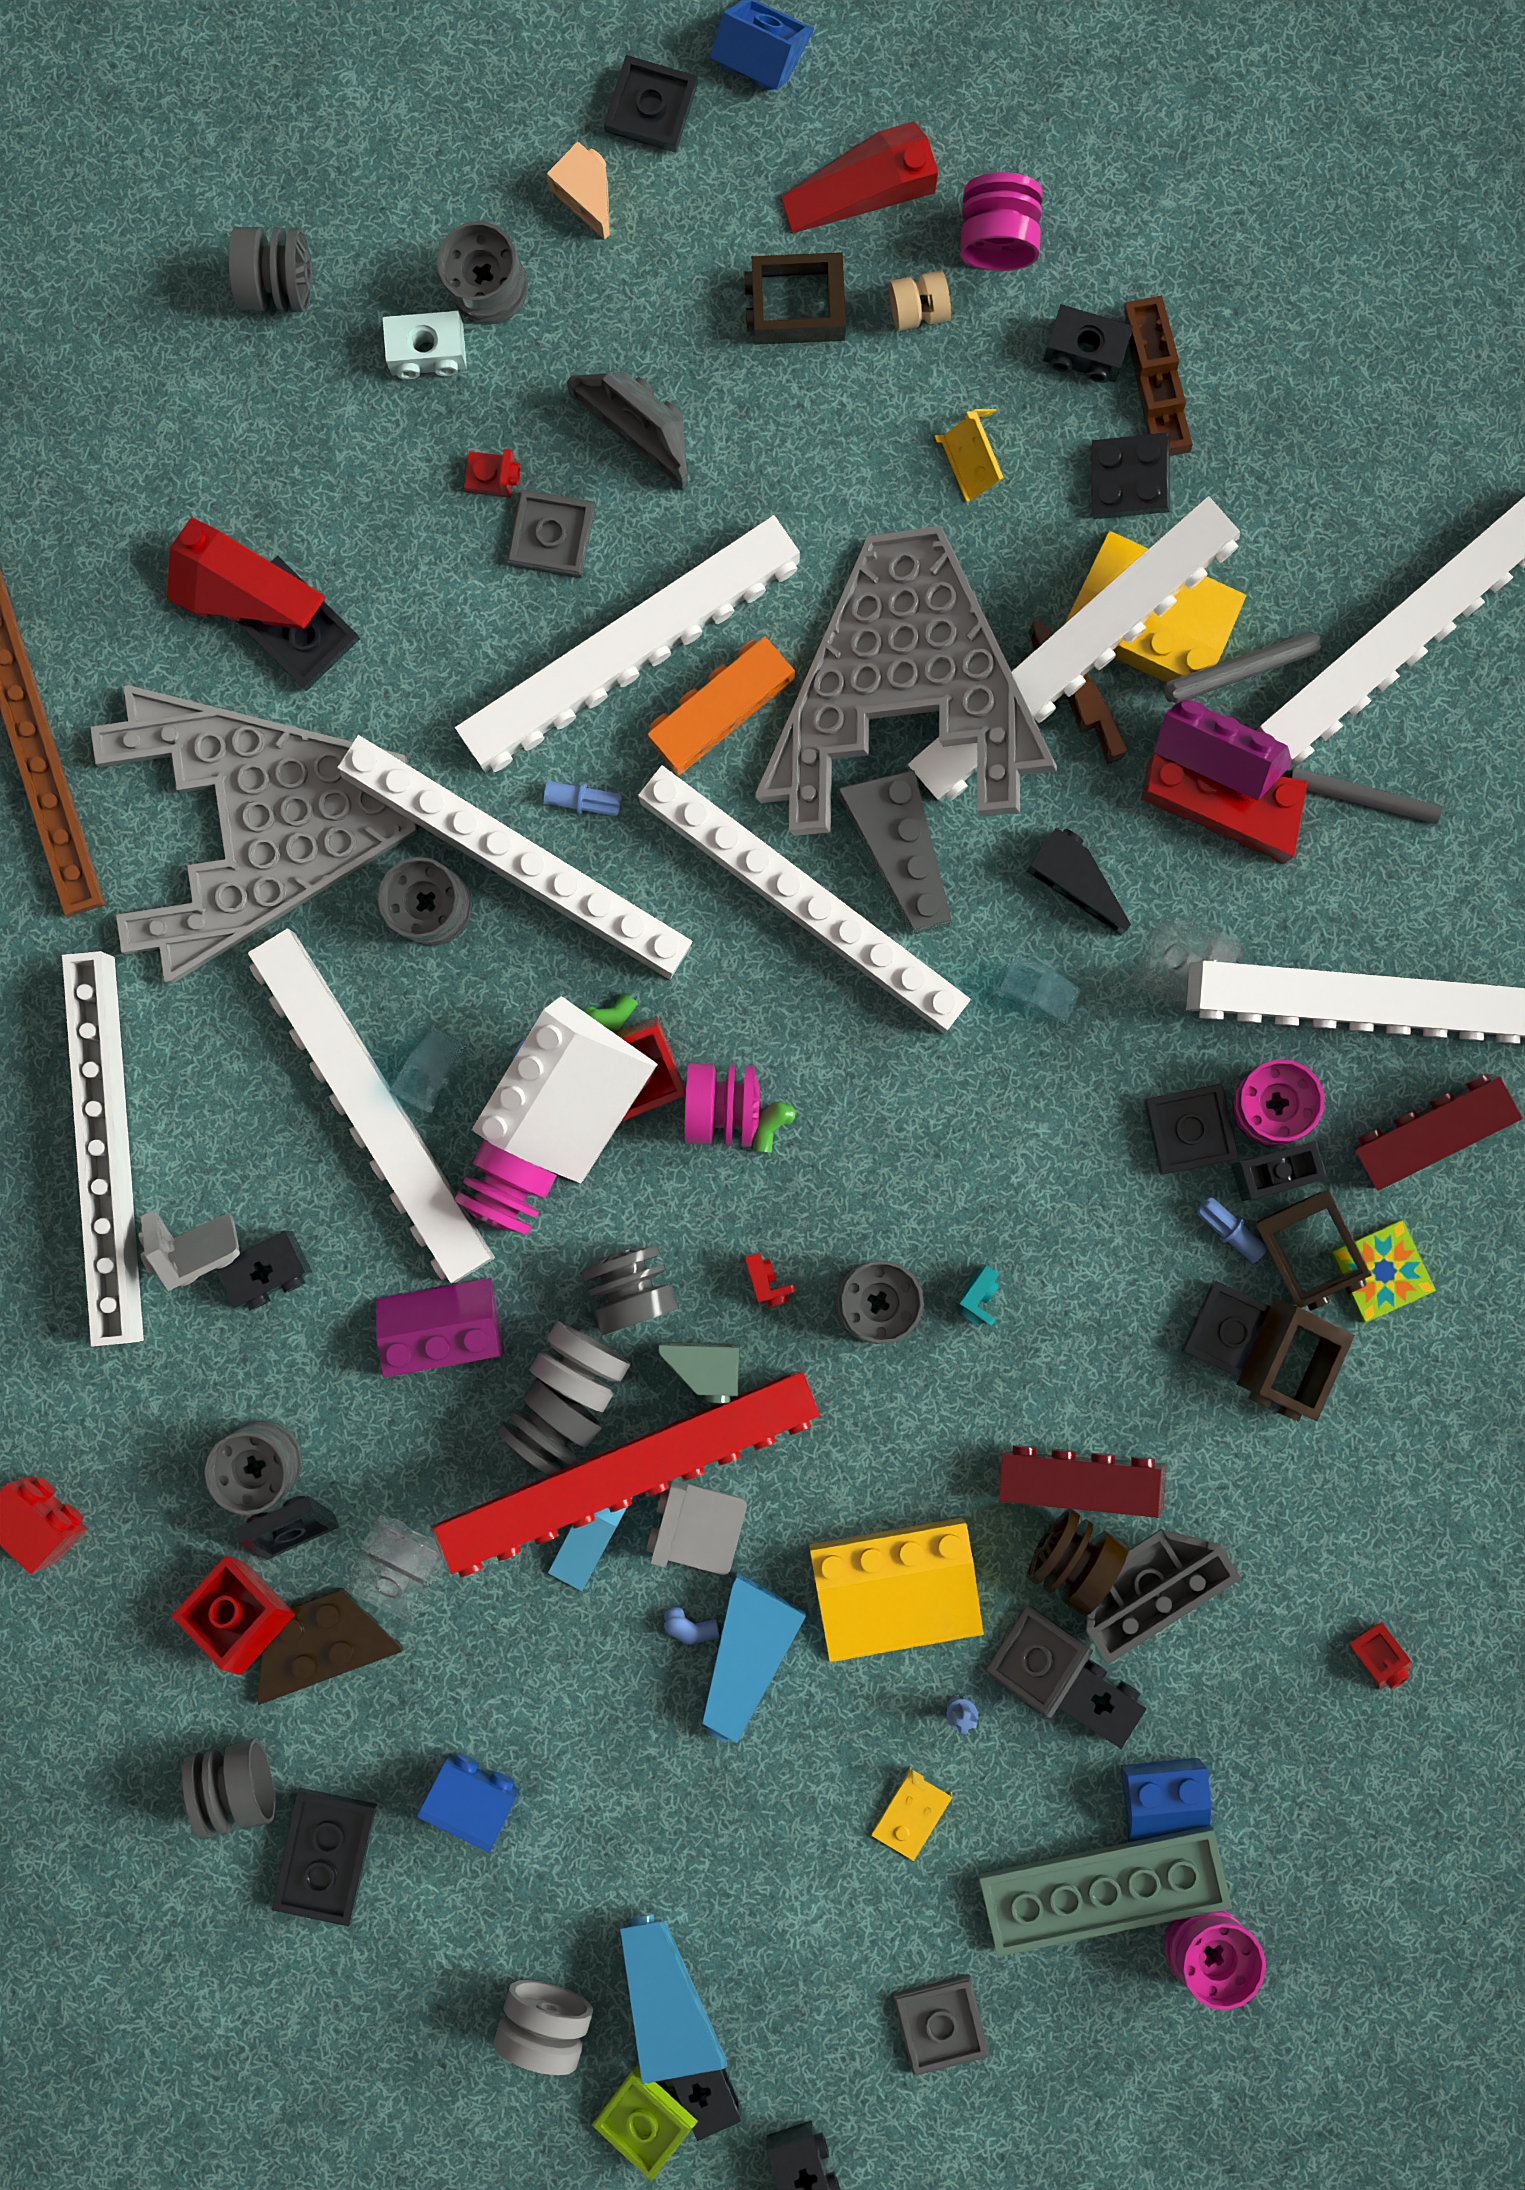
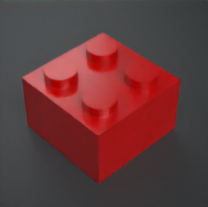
[0,1475,88,1574]
[171,1555,296,1675]

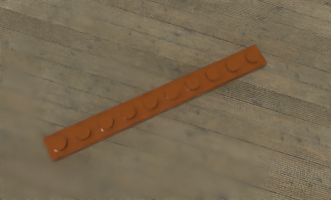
[0,569,106,917]

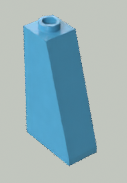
[702,1572,806,1743]
[620,1915,728,2084]

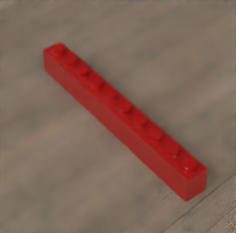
[430,1372,820,1578]

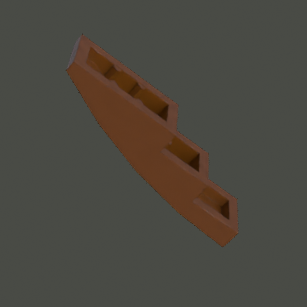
[1124,296,1193,456]
[1028,620,1127,764]

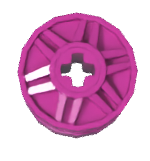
[960,172,1043,271]
[1232,1059,1325,1147]
[685,1063,760,1147]
[454,1140,557,1235]
[1163,1910,1266,2011]

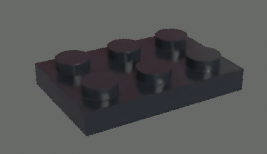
[236,555,360,691]
[272,1788,377,1927]

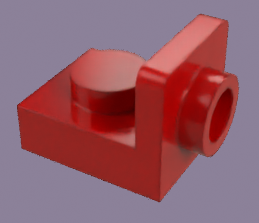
[464,449,521,498]
[745,1253,796,1308]
[1349,1622,1412,1690]

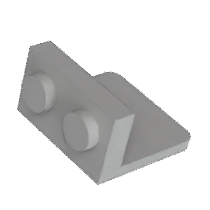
[138,1210,240,1291]
[646,1479,747,1575]

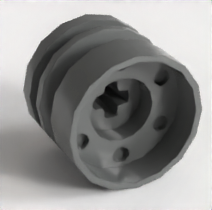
[437,221,528,325]
[229,227,313,312]
[378,856,473,946]
[580,1246,680,1336]
[834,1260,924,1344]
[496,1378,603,1475]
[204,1420,303,1515]
[182,1738,275,1840]

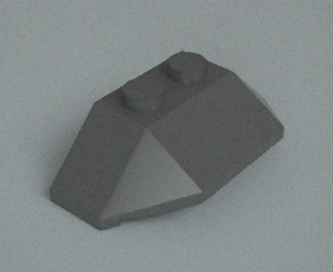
[566,372,688,491]
[1085,1529,1242,1665]

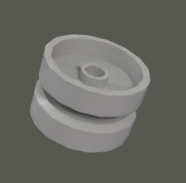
[529,1321,631,1413]
[493,1980,593,2075]

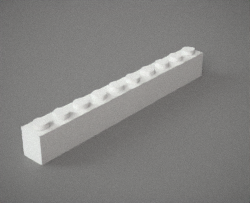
[908,496,1240,801]
[1256,496,1525,766]
[455,515,800,773]
[337,735,692,980]
[638,765,971,1034]
[248,928,495,1283]
[62,951,144,1347]
[1186,961,1525,1044]

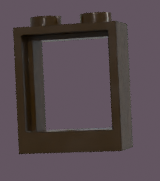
[744,252,846,345]
[1256,1188,1372,1311]
[1236,1299,1355,1422]

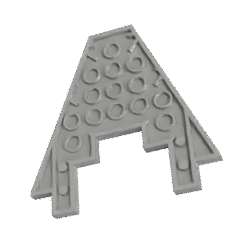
[756,526,1057,836]
[90,685,418,984]

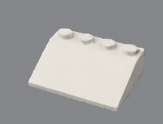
[472,996,657,1183]

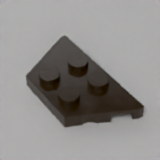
[257,1588,403,1705]

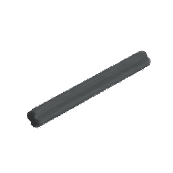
[1164,633,1321,703]

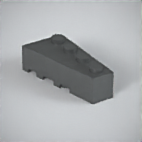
[838,770,952,935]

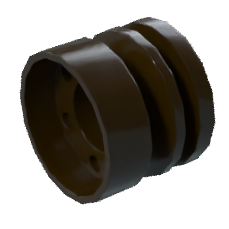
[1026,1509,1129,1616]

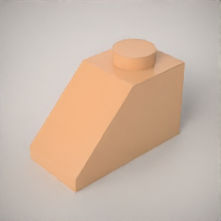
[547,142,610,240]

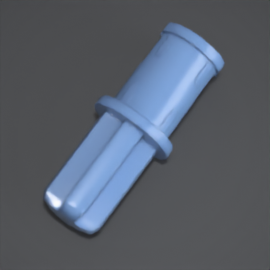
[544,780,622,816]
[1197,1197,1268,1264]
[946,1695,978,1735]

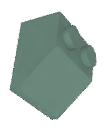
[659,1342,740,1403]

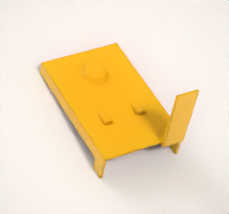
[934,409,1004,502]
[871,1767,952,1861]

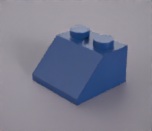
[710,0,814,90]
[417,1754,520,1853]
[1121,1758,1212,1842]

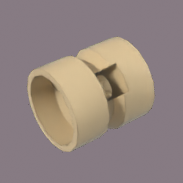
[888,270,951,331]

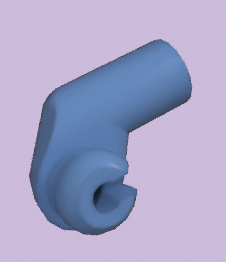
[664,1607,720,1645]

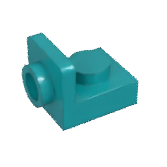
[956,1264,1000,1327]

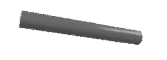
[1289,767,1442,824]

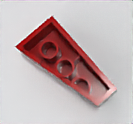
[1141,753,1308,864]

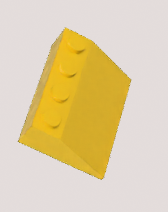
[1065,531,1246,697]
[809,1517,984,1662]

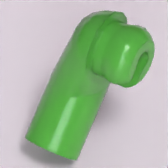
[583,992,639,1032]
[753,1101,796,1153]

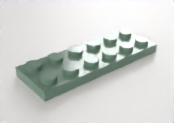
[979,1825,1232,1957]

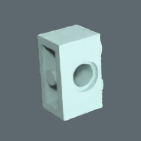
[383,311,467,379]

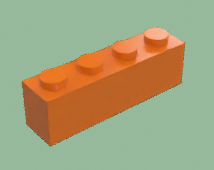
[647,636,795,776]

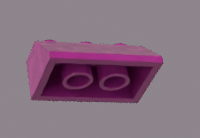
[1154,700,1292,801]
[376,1278,505,1378]

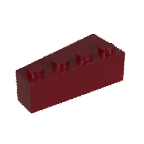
[1354,1073,1523,1191]
[999,1445,1167,1518]

